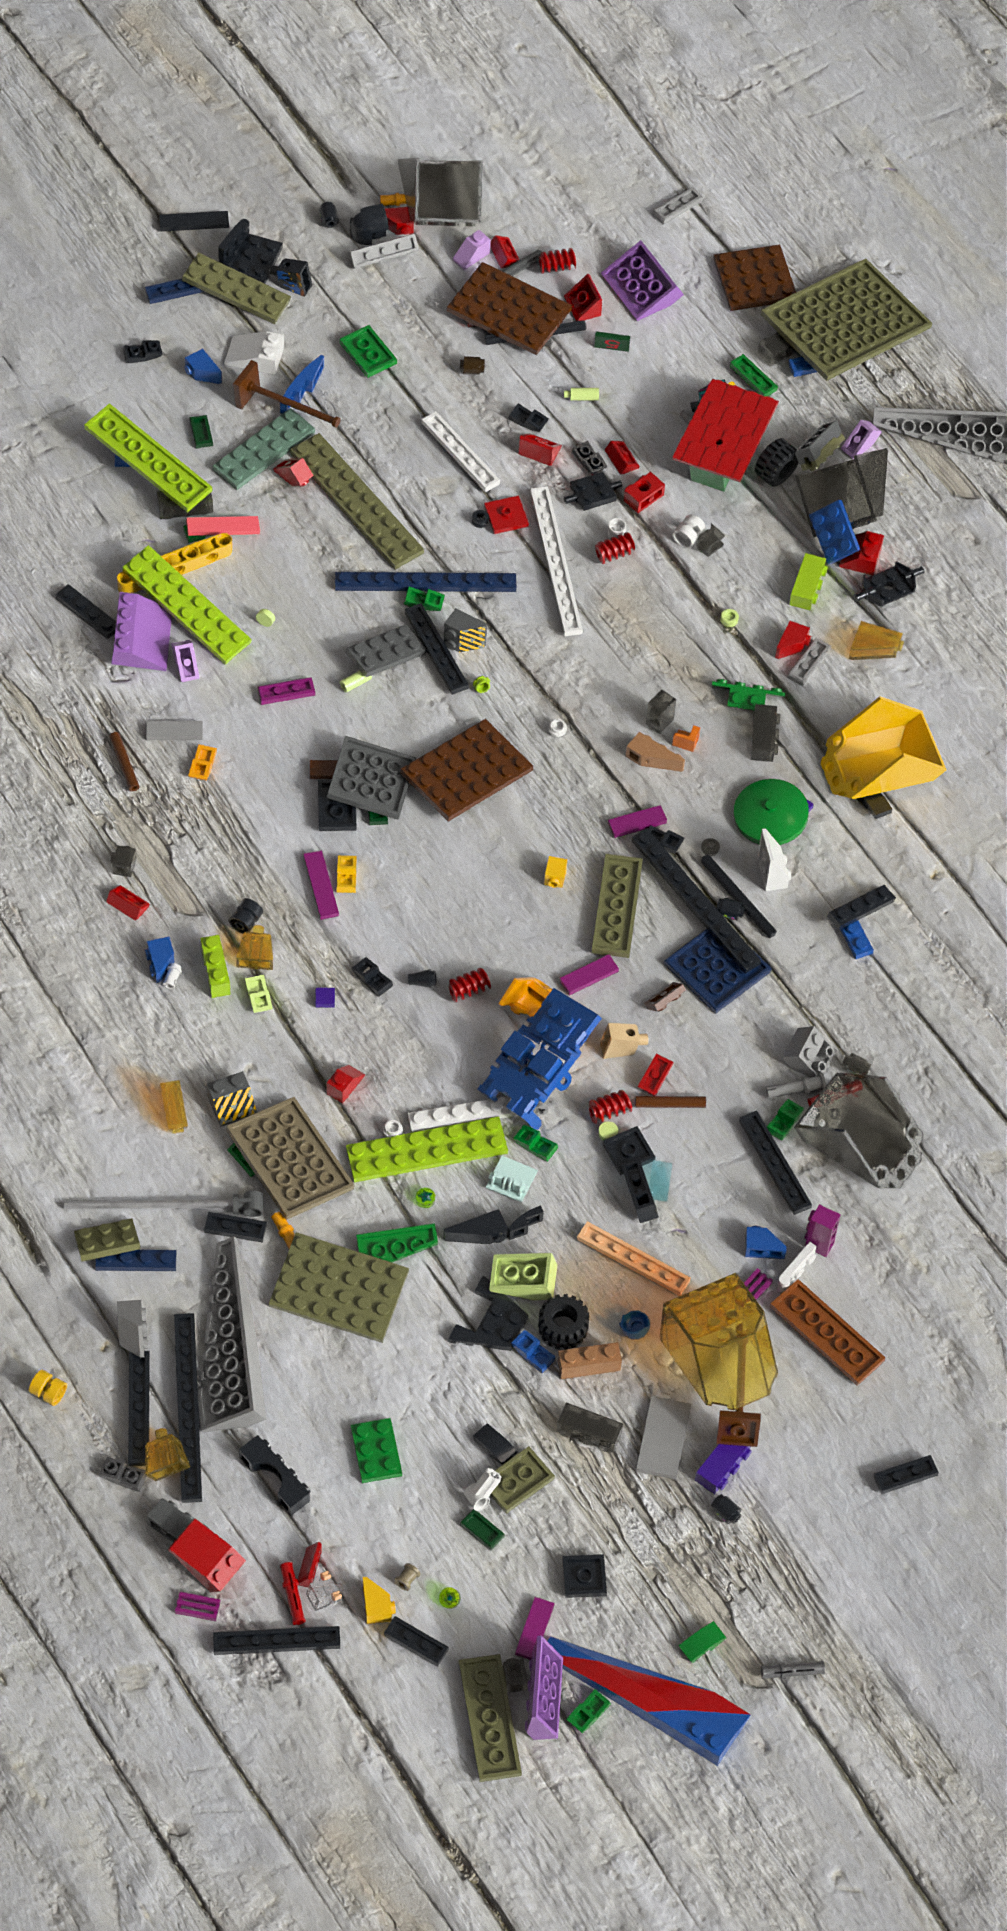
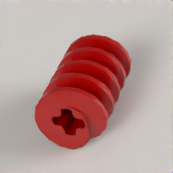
[539,248,576,274]
[595,532,635,565]
[448,967,491,1003]
[588,1090,632,1124]

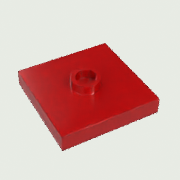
[484,495,529,534]

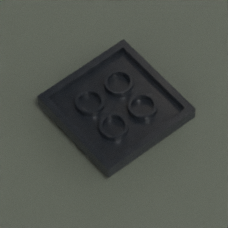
[219,234,283,284]

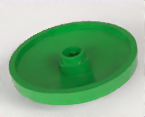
[734,779,809,845]

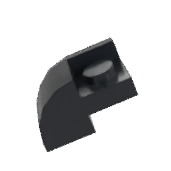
[350,203,389,246]

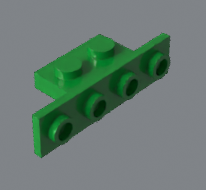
[712,679,785,712]

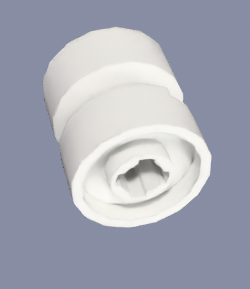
[673,514,706,548]

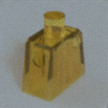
[236,925,273,970]
[145,1428,190,1481]

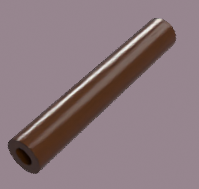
[109,732,140,792]
[635,1096,706,1108]

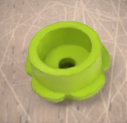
[473,676,490,693]

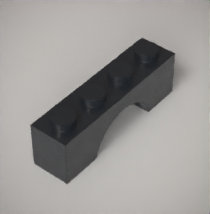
[239,1435,311,1516]

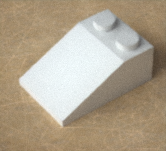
[224,331,284,375]
[757,829,791,891]

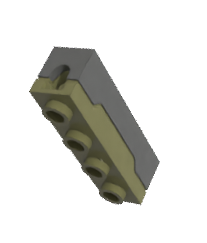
[794,420,845,471]

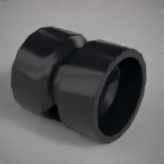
[228,898,263,934]

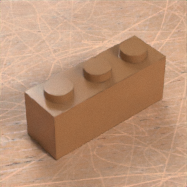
[557,1342,622,1379]

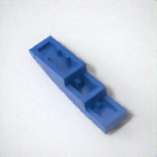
[280,355,324,414]

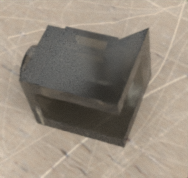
[696,523,725,557]

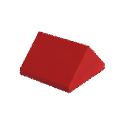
[564,274,602,321]
[519,433,562,466]

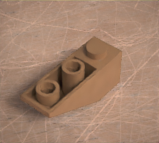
[625,732,685,772]

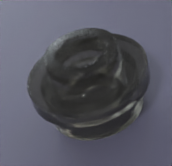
[701,838,720,856]

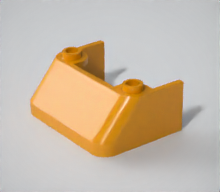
[498,977,552,1017]

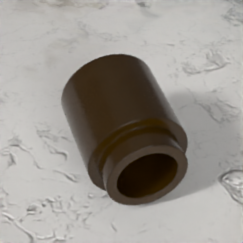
[460,356,485,375]

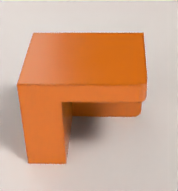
[672,725,701,752]

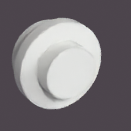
[548,719,567,737]
[383,1120,403,1137]

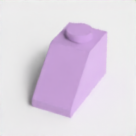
[453,230,491,270]
[841,420,882,459]
[171,640,200,682]

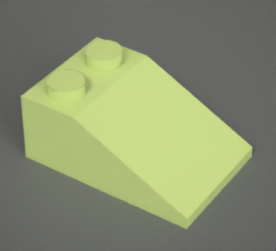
[489,1253,557,1300]

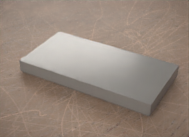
[636,1396,691,1480]

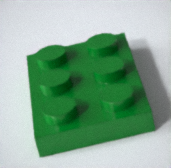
[339,325,397,378]
[351,1418,402,1483]

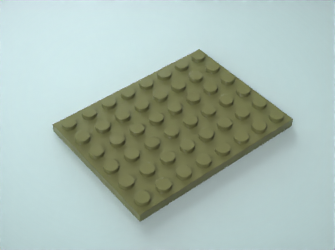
[760,258,932,381]

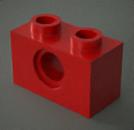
[623,471,665,513]

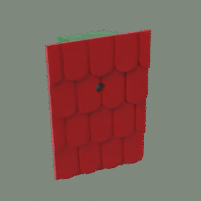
[672,379,779,492]

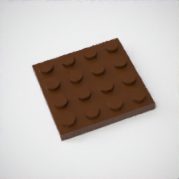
[713,244,796,311]

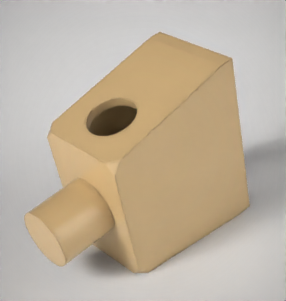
[600,1023,648,1059]

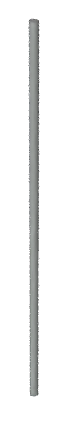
[680,410,898,637]

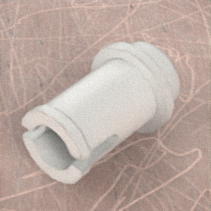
[163,963,182,989]

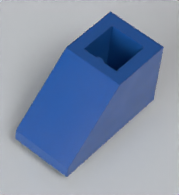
[144,936,175,983]

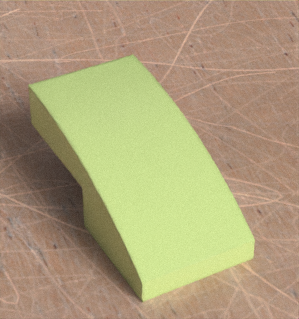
[245,975,273,1013]

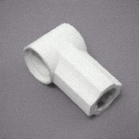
[464,1468,502,1511]

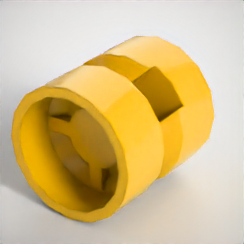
[29,1369,67,1406]

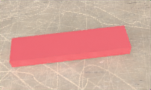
[186,516,260,536]

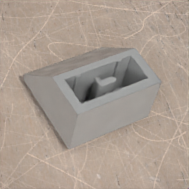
[782,1026,836,1077]
[117,1300,148,1357]

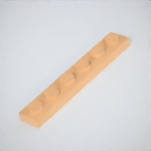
[577,1221,691,1296]

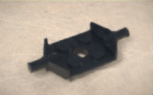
[853,561,925,607]

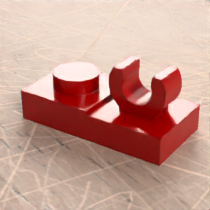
[638,1053,674,1096]

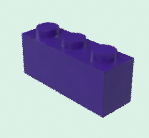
[695,1444,752,1495]

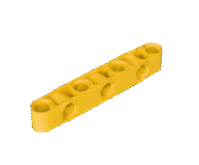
[117,533,233,593]

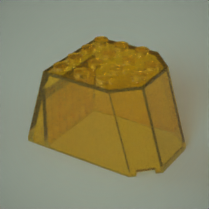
[660,1273,778,1411]

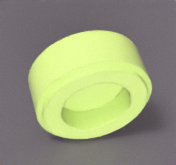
[256,609,275,627]
[720,609,739,627]
[598,1122,618,1140]

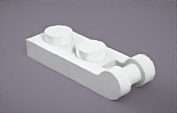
[777,1242,816,1293]

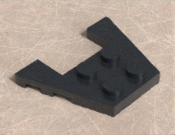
[448,1276,529,1351]

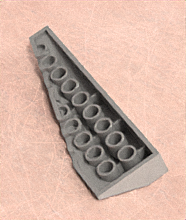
[873,407,1007,464]
[198,1236,266,1432]

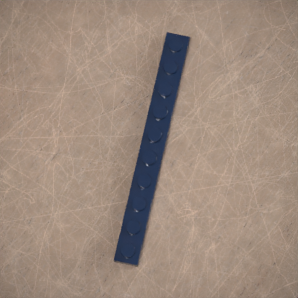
[335,572,517,592]

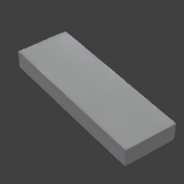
[653,187,703,224]
[787,638,831,686]
[146,721,203,740]

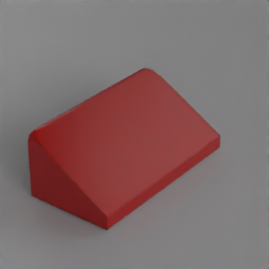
[490,235,520,268]
[605,441,640,475]
[106,885,150,921]
[298,1542,322,1588]

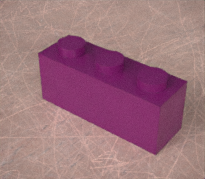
[804,1204,841,1257]

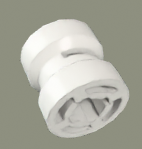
[607,518,626,540]

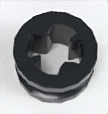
[472,510,488,528]

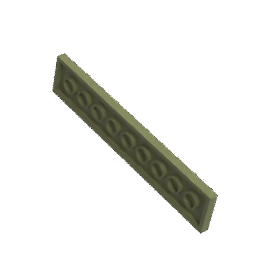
[290,433,424,570]

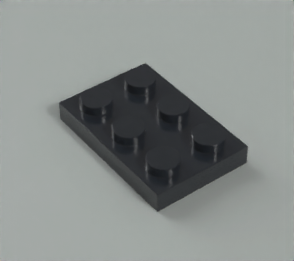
[318,780,357,831]

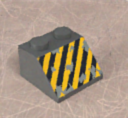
[444,608,487,652]
[206,1071,257,1127]

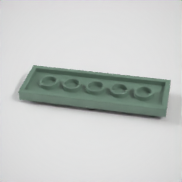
[213,408,315,490]

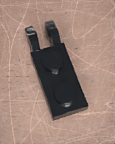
[218,219,249,262]

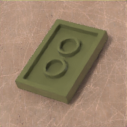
[74,1218,140,1262]
[490,1446,555,1514]

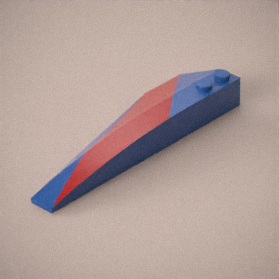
[547,1636,751,1766]

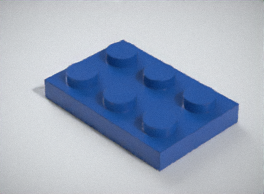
[809,500,860,564]

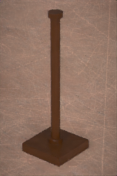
[233,360,341,428]
[716,1334,761,1447]

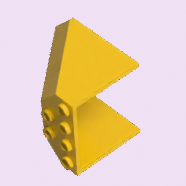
[820,696,946,799]

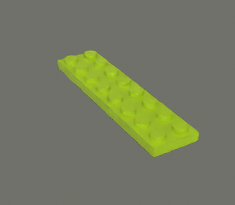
[84,403,213,513]
[122,545,252,665]
[346,1116,508,1183]

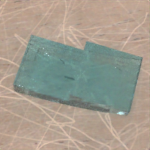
[649,1160,672,1202]

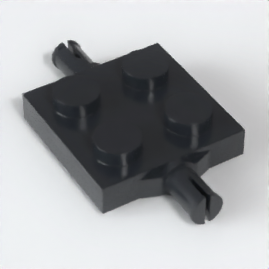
[564,472,623,511]

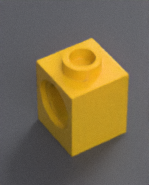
[544,856,568,888]

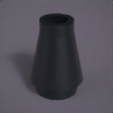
[408,969,437,988]

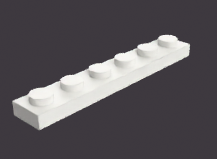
[422,411,500,492]
[408,1096,518,1133]

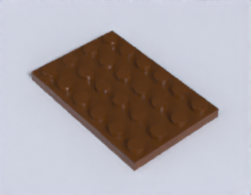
[447,262,572,355]
[400,718,534,822]

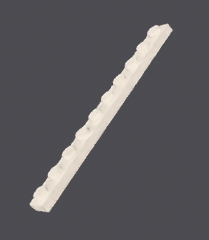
[530,486,583,636]

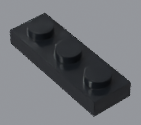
[204,1212,267,1243]
[873,1455,939,1495]
[384,1616,449,1667]

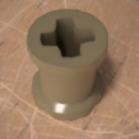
[394,1563,421,1591]

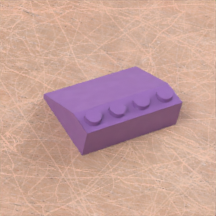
[601,240,684,321]
[111,592,172,671]
[525,1636,563,1740]

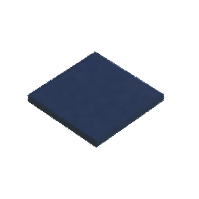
[664,929,772,1014]

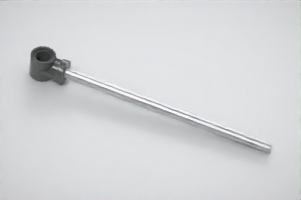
[64,1191,264,1217]

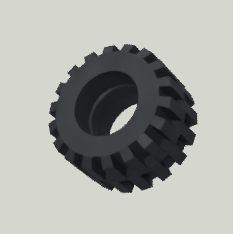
[754,438,799,487]
[538,1294,590,1350]

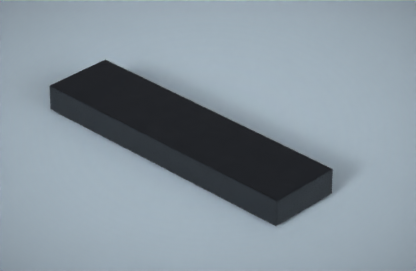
[159,211,229,232]

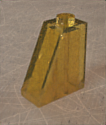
[849,621,904,660]
[159,1080,188,1134]

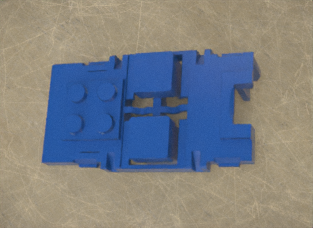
[477,988,602,1130]

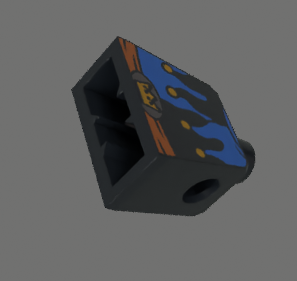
[270,258,313,297]

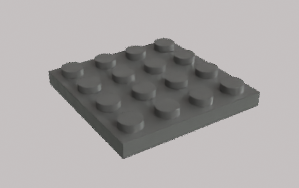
[326,736,416,820]

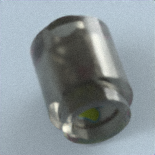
[841,1053,872,1078]

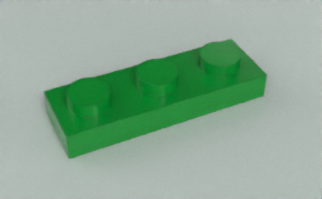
[730,354,778,396]

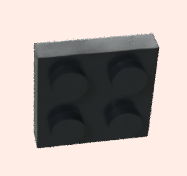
[602,1126,656,1176]
[562,1554,607,1598]

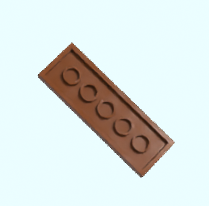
[770,1279,886,1386]

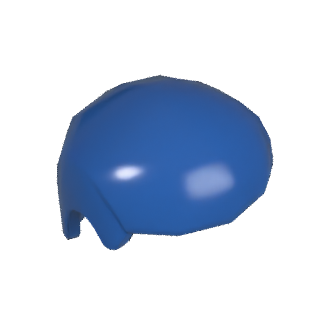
[619,1310,651,1340]

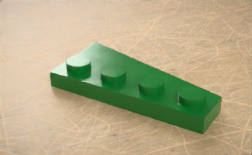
[356,1223,438,1263]

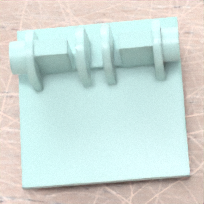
[486,1156,538,1203]

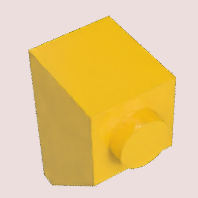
[362,1577,396,1624]

